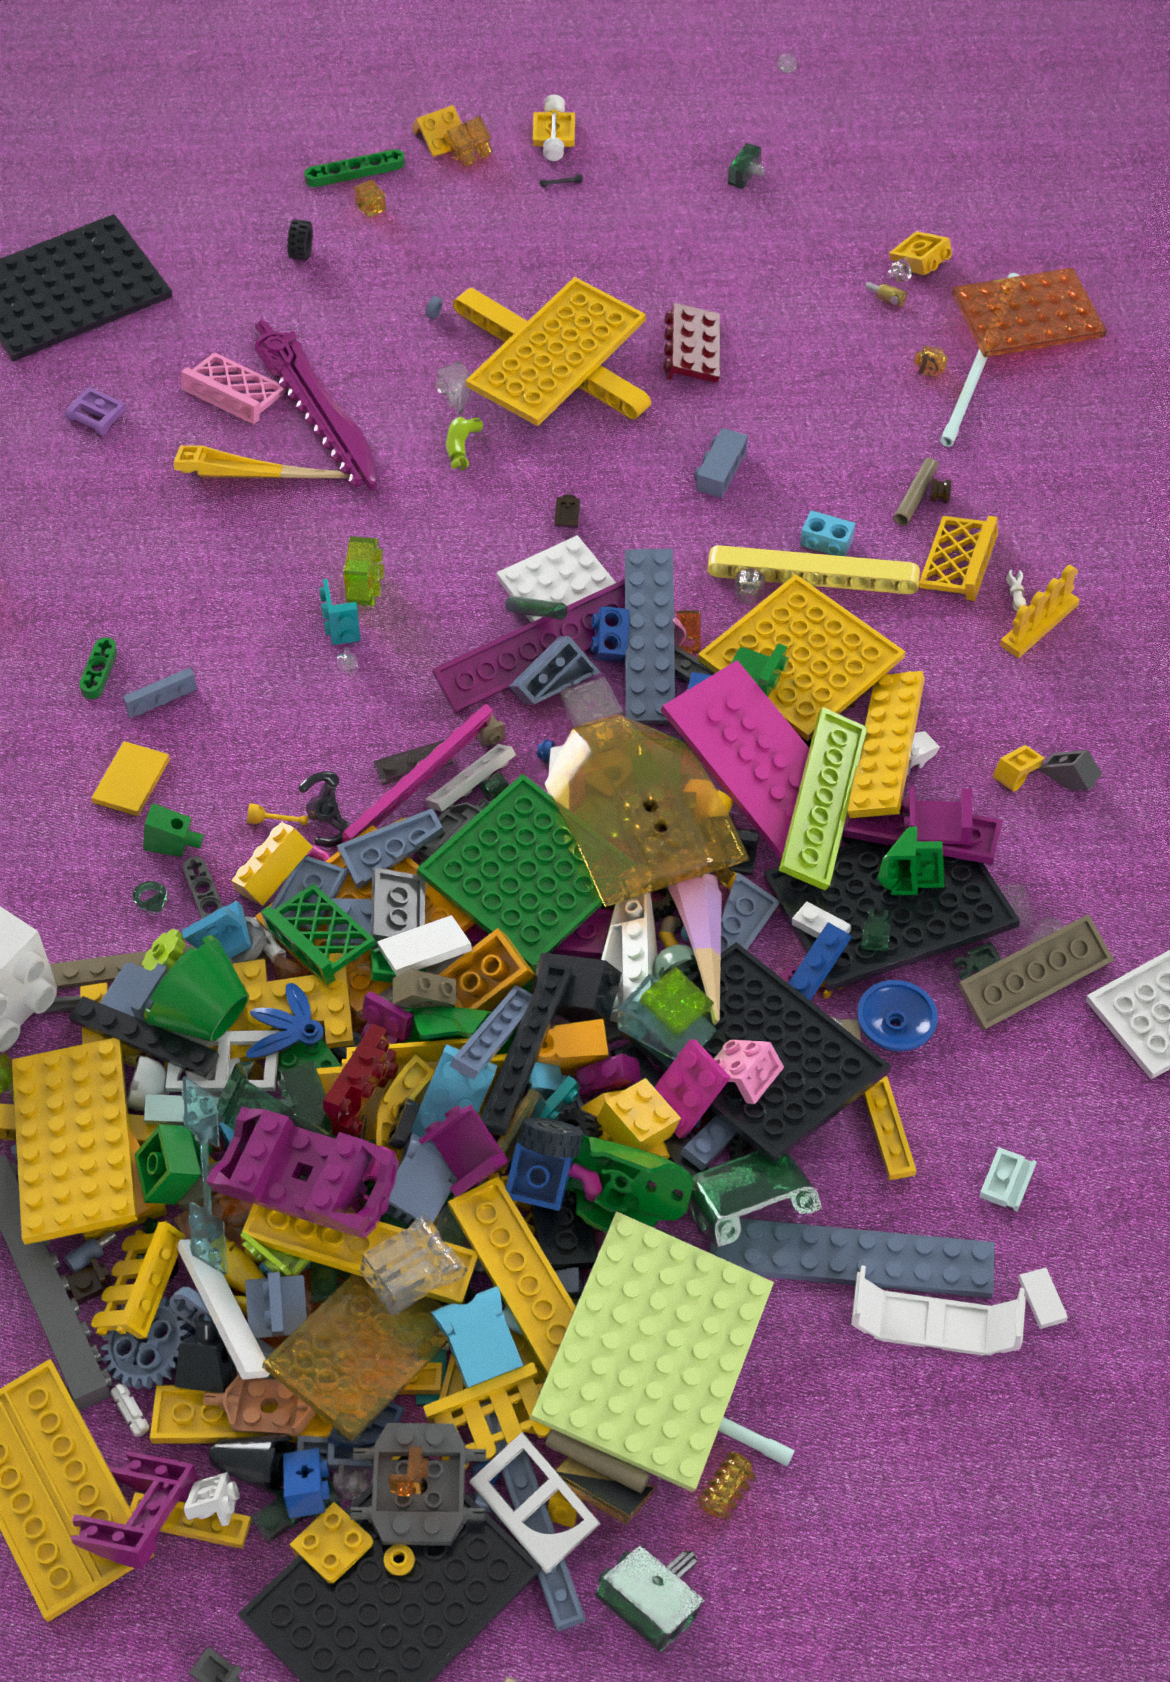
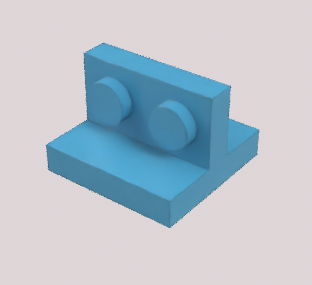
[182,901,252,959]

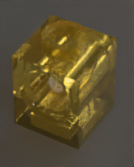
[354,179,386,218]

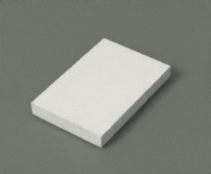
[377,915,472,976]

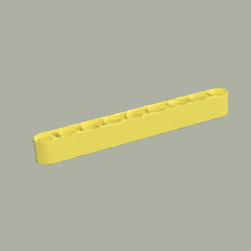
[707,546,920,594]

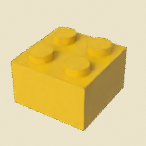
[597,1078,681,1151]

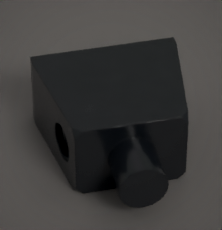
[175,1321,237,1393]

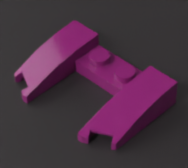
[71,1451,199,1570]

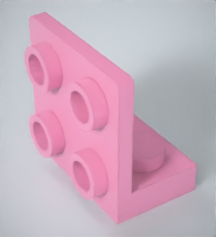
[714,1040,784,1104]

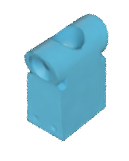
[430,1286,523,1389]

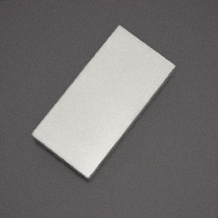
[1019,1268,1068,1329]

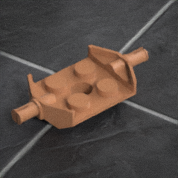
[203,1374,334,1436]

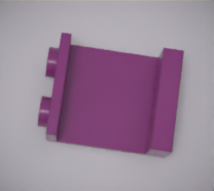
[903,787,973,845]
[418,1105,509,1197]

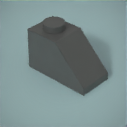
[1039,750,1102,791]

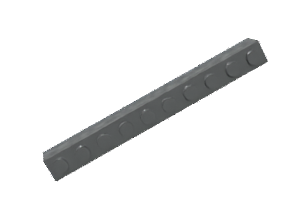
[0,1154,113,1411]

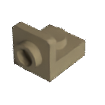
[476,713,505,748]

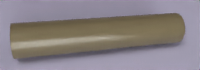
[893,458,939,526]
[545,1429,650,1494]

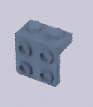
[101,963,168,1021]

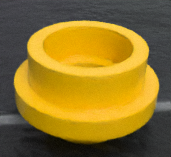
[384,1545,415,1576]

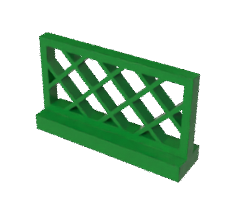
[261,883,376,986]

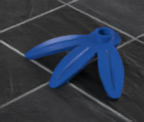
[246,983,323,1059]

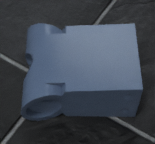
[384,1131,458,1235]

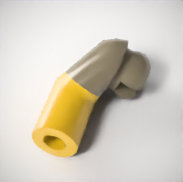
[658,915,681,948]

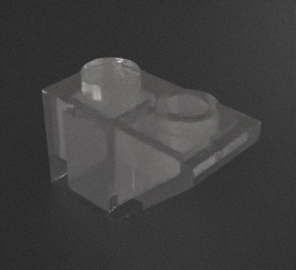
[435,361,472,414]

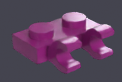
[361,991,414,1044]

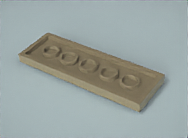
[956,914,1114,1031]

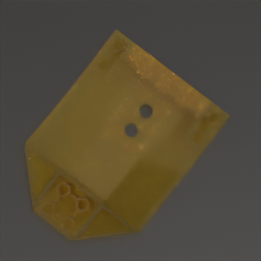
[544,714,749,907]

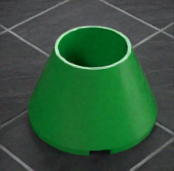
[143,935,250,1042]

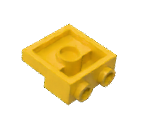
[889,231,952,275]

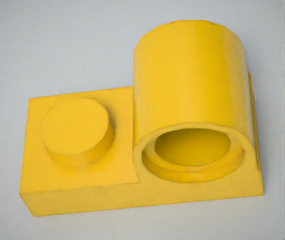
[993,745,1045,792]

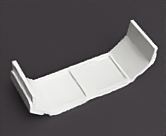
[851,1266,1026,1356]

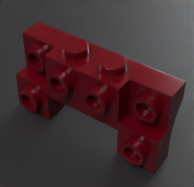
[323,1024,399,1139]

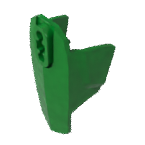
[566,1136,694,1233]

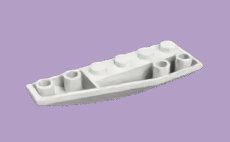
[601,875,659,1024]

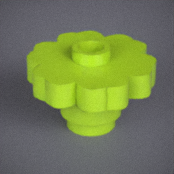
[142,929,186,971]

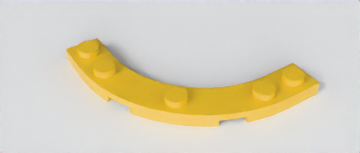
[373,1054,446,1235]

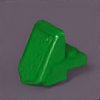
[877,826,944,895]

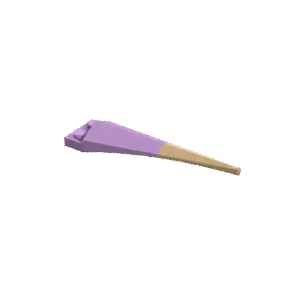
[667,863,722,1025]

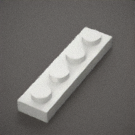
[425,744,516,811]

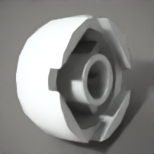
[127,1056,170,1111]

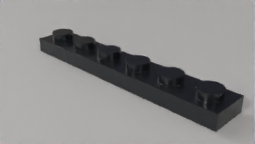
[69,996,219,1078]

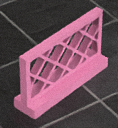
[181,352,287,424]

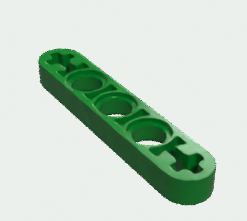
[304,149,405,187]

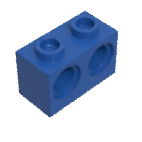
[591,606,629,663]

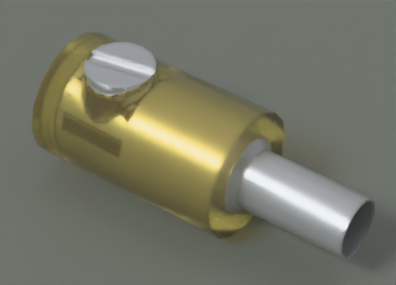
[865,282,908,307]

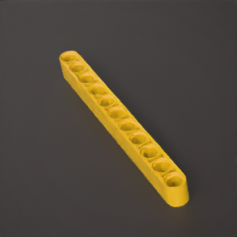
[453,288,651,420]

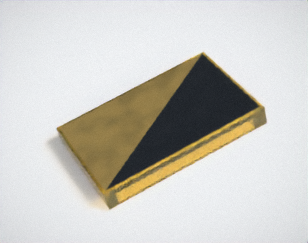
[497,1089,547,1175]
[555,1457,655,1525]

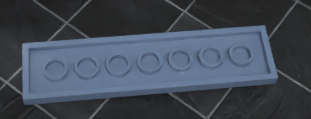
[625,548,675,725]

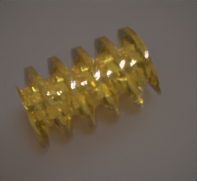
[696,1452,757,1520]

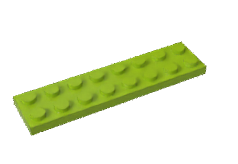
[779,707,867,891]

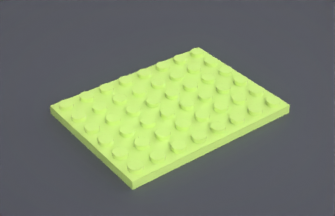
[529,1211,774,1492]

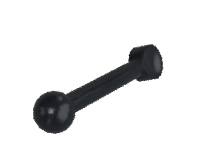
[540,175,583,187]

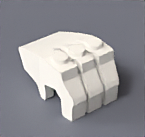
[907,731,940,775]

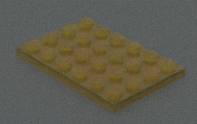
[262,1274,448,1441]

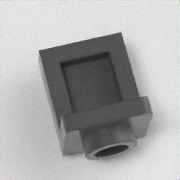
[188,1647,242,1682]

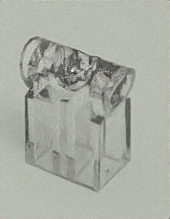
[360,1214,468,1316]

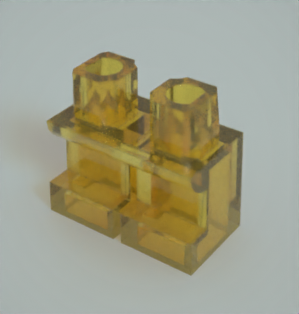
[442,116,493,167]

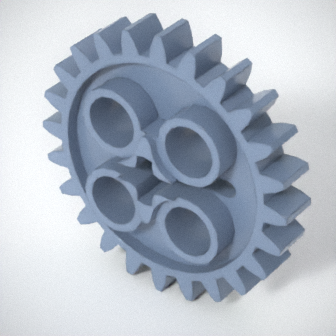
[101,1297,192,1390]

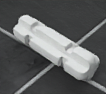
[111,1384,149,1437]

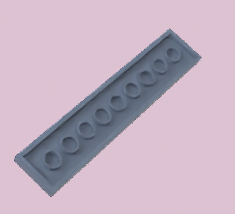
[710,1216,994,1298]

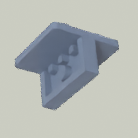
[245,1272,308,1339]

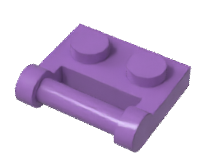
[65,387,126,436]

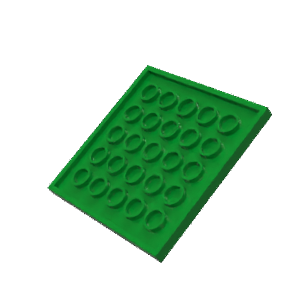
[417,774,638,967]

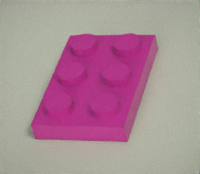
[654,1039,731,1139]

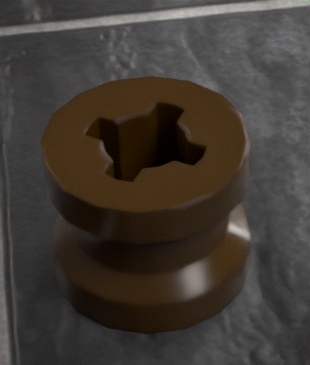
[930,478,951,503]

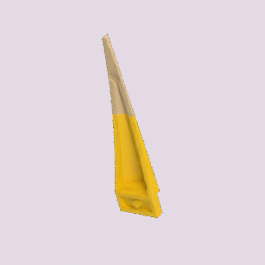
[174,446,362,479]

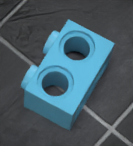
[800,510,855,557]

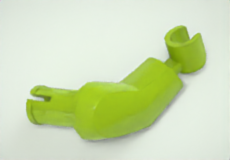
[446,417,483,471]

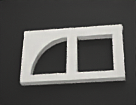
[165,1030,280,1092]
[469,1433,600,1574]

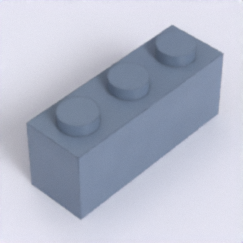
[694,428,748,498]

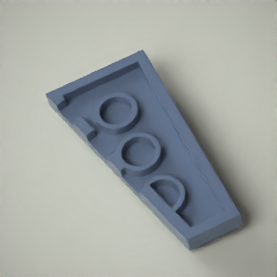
[337,808,443,890]
[721,873,779,953]

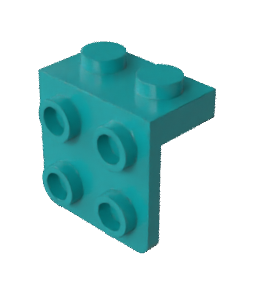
[319,579,361,645]

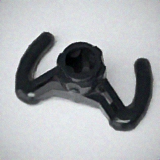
[298,771,351,847]

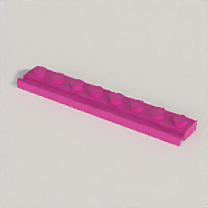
[342,704,493,843]

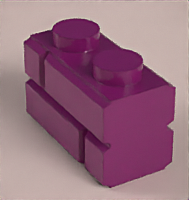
[576,1054,642,1099]

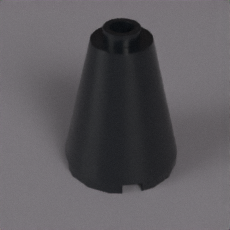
[209,1434,296,1495]

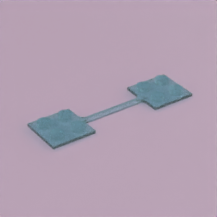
[182,1076,227,1275]

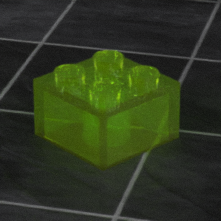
[343,536,385,606]

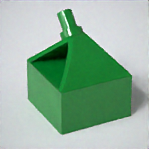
[134,1124,213,1205]

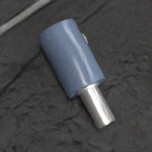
[64,1230,117,1273]

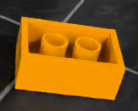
[438,928,535,1011]

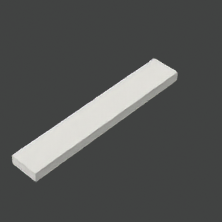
[176,1239,271,1380]

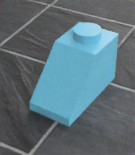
[527,1062,567,1106]

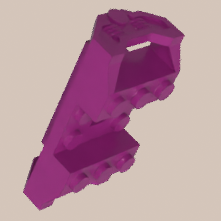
[206,1107,399,1239]

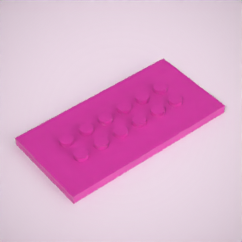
[660,660,809,860]

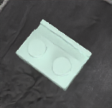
[979,1147,1037,1212]

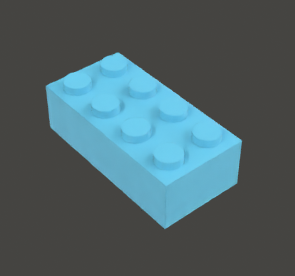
[403,1044,497,1151]

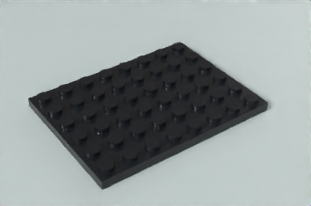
[0,214,173,361]
[764,840,1020,992]
[620,942,891,1164]
[237,1456,542,1682]

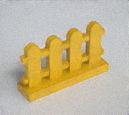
[1000,564,1080,659]
[91,1221,186,1339]
[423,1362,552,1470]

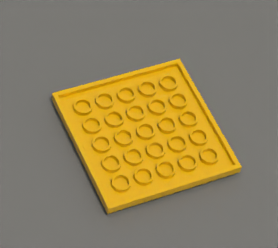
[698,574,906,741]

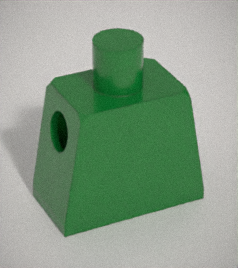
[143,803,204,857]

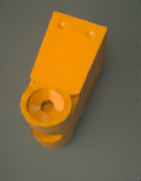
[536,1019,608,1076]

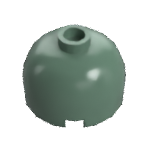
[653,945,699,994]

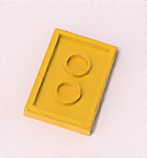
[91,741,170,816]

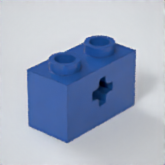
[283,1448,330,1518]

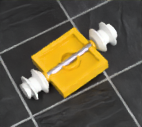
[533,95,575,161]

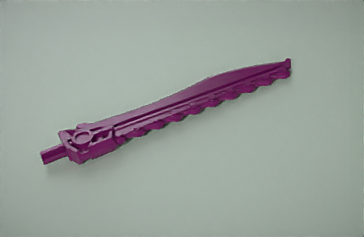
[254,319,376,491]

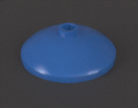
[857,980,938,1052]

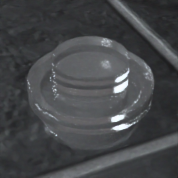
[777,53,797,73]

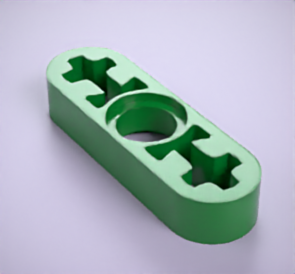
[79,637,118,699]

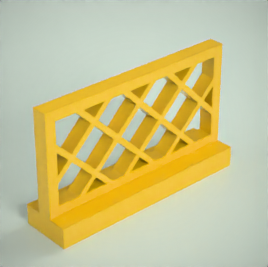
[919,516,998,601]

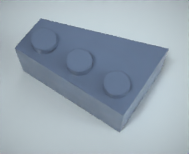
[508,636,600,704]

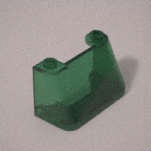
[690,1151,822,1247]

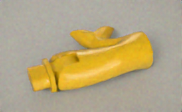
[208,1234,266,1316]

